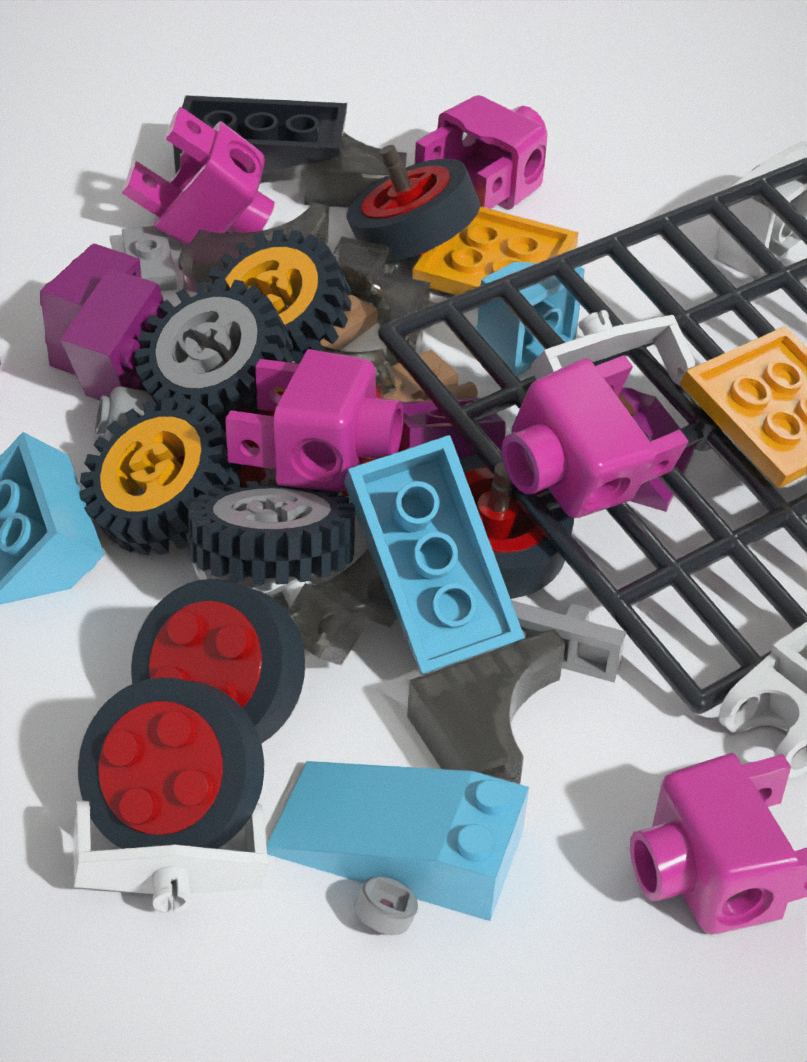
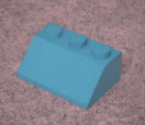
[0,432,104,604]

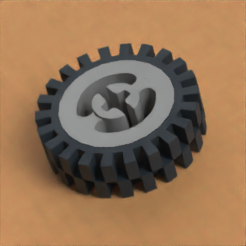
[135,278,293,428]
[188,481,355,585]

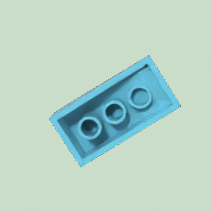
[344,435,525,675]
[266,761,529,921]

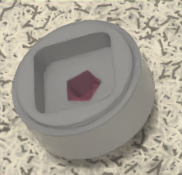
[354,877,418,935]

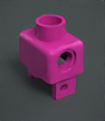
[414,95,548,210]
[122,107,275,253]
[226,349,404,492]
[502,355,689,518]
[630,752,807,934]

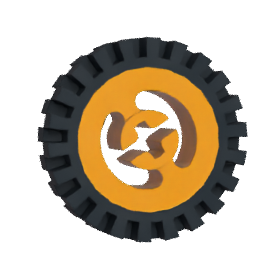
[207,230,352,364]
[80,397,242,555]

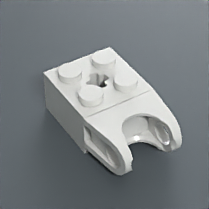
[716,141,807,279]
[719,622,807,778]

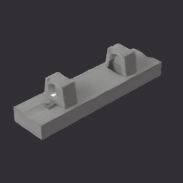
[495,600,626,683]

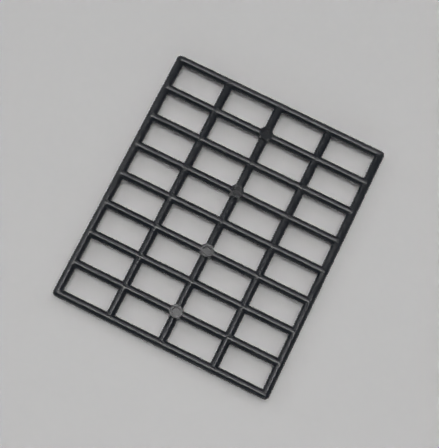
[378,158,807,714]

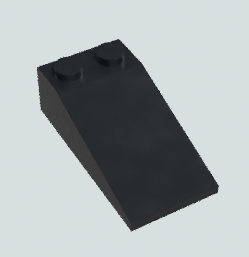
[173,95,348,174]

